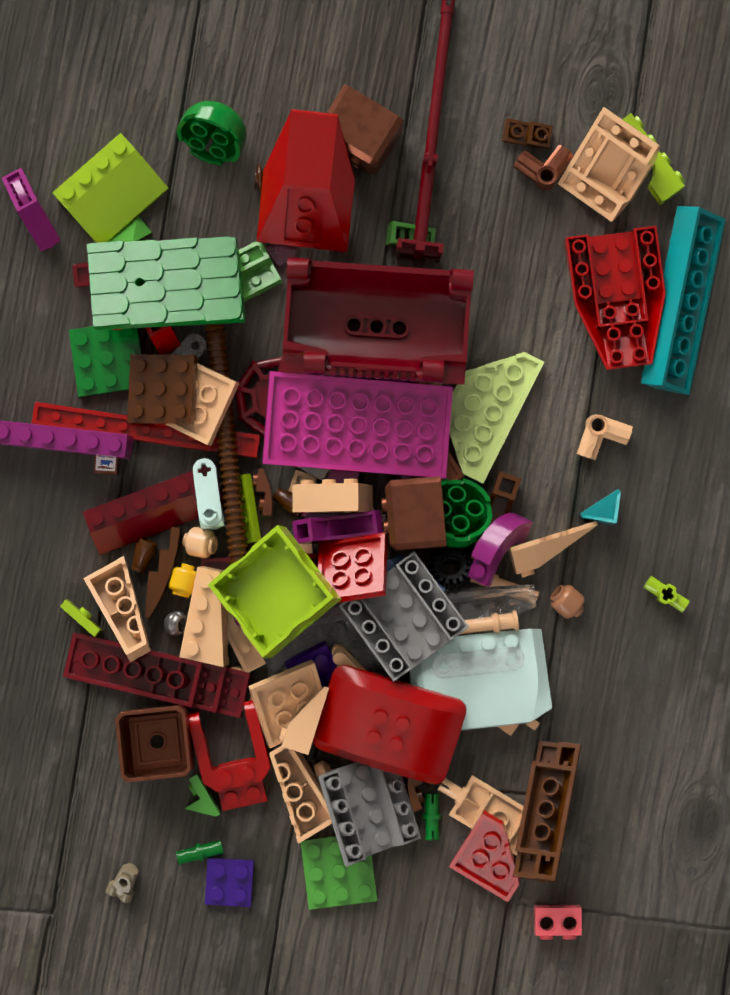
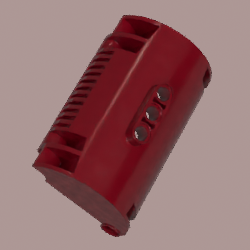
[281,257,474,385]

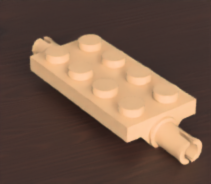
[437,775,563,856]

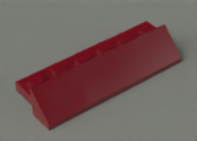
[83,466,225,555]

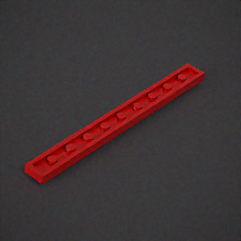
[31,402,260,459]

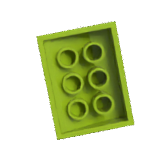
[52,133,169,243]

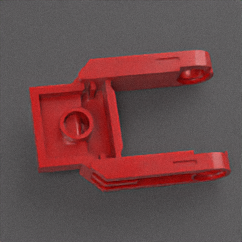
[188,700,271,811]

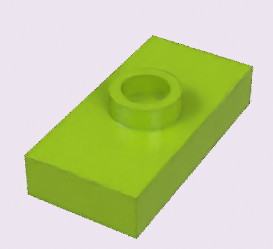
[60,599,103,637]

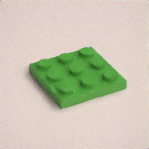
[301,836,377,910]

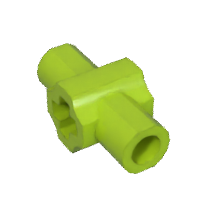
[643,576,690,613]

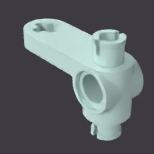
[193,458,225,530]

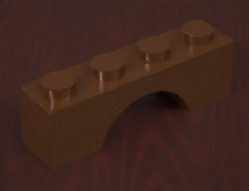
[469,471,521,560]

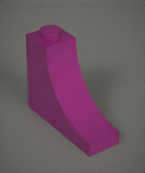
[1,168,61,252]

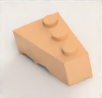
[292,479,373,513]

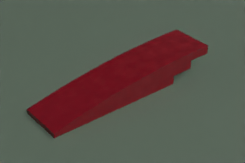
[63,632,252,718]

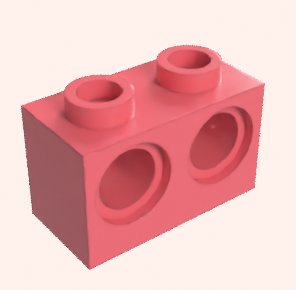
[534,905,582,940]

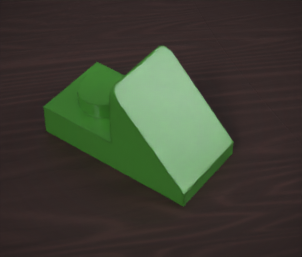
[185,773,221,817]

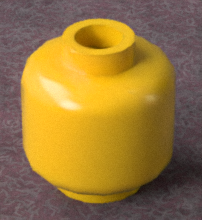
[168,563,196,598]

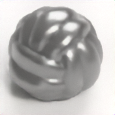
[164,611,187,636]

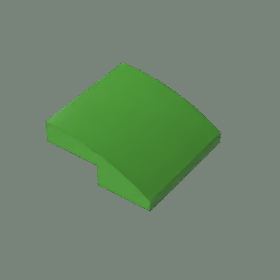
[239,241,282,302]

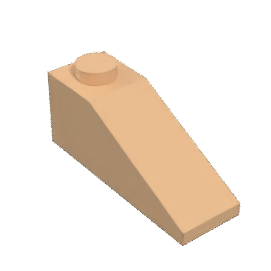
[278,686,329,755]

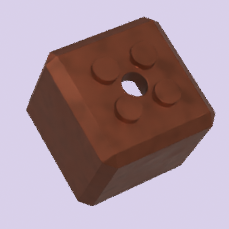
[327,84,403,175]
[381,476,446,551]
[115,705,195,783]

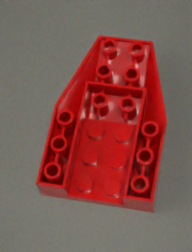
[257,109,355,252]
[564,226,665,370]

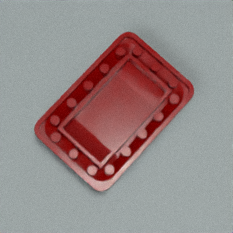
[313,664,467,784]

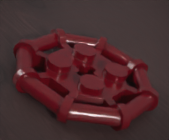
[235,356,311,438]

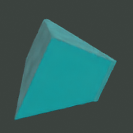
[578,489,621,525]

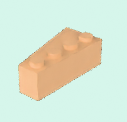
[83,556,151,662]
[179,566,229,667]
[269,744,332,844]

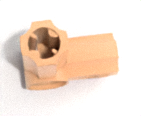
[576,414,633,460]

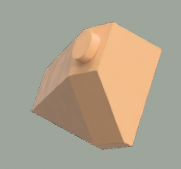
[508,521,597,578]

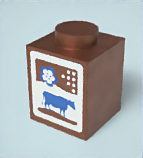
[94,455,120,475]

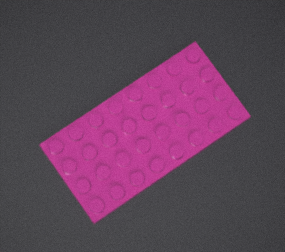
[262,371,453,478]

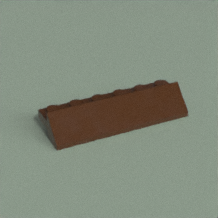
[513,741,582,883]

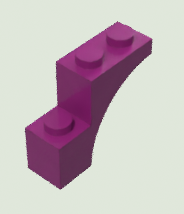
[292,510,383,544]

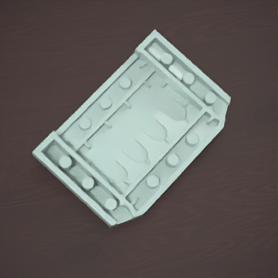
[409,629,552,730]

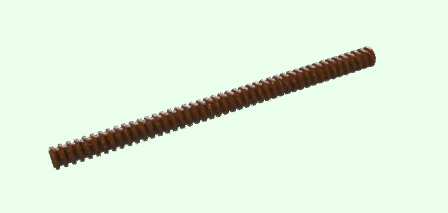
[205,324,248,564]

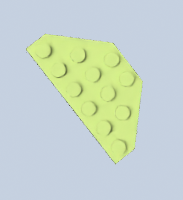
[449,352,544,484]

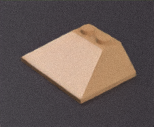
[558,107,660,222]

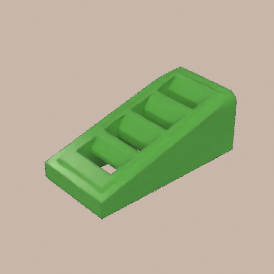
[386,221,436,247]

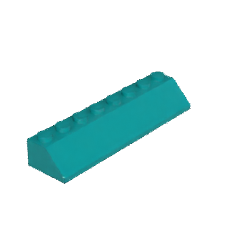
[641,206,726,395]

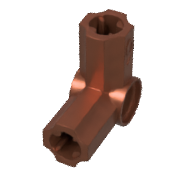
[513,145,574,191]

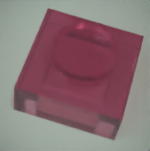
[266,244,297,268]

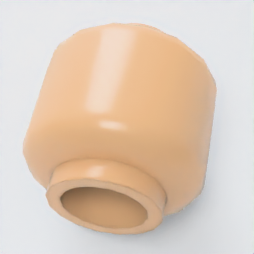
[182,527,218,559]

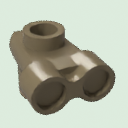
[106,863,139,903]

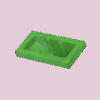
[109,216,152,242]

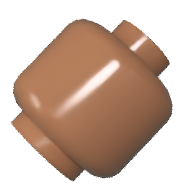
[550,585,585,619]

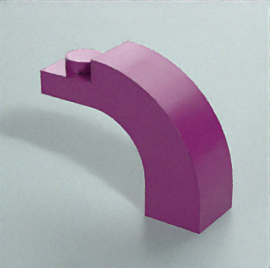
[468,513,533,586]

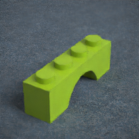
[622,113,685,205]

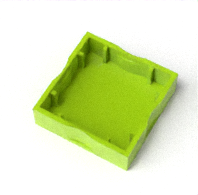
[208,525,341,658]

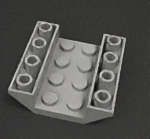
[339,552,469,682]
[318,762,421,867]

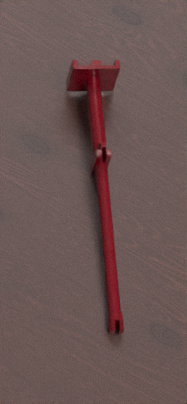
[394,0,455,263]

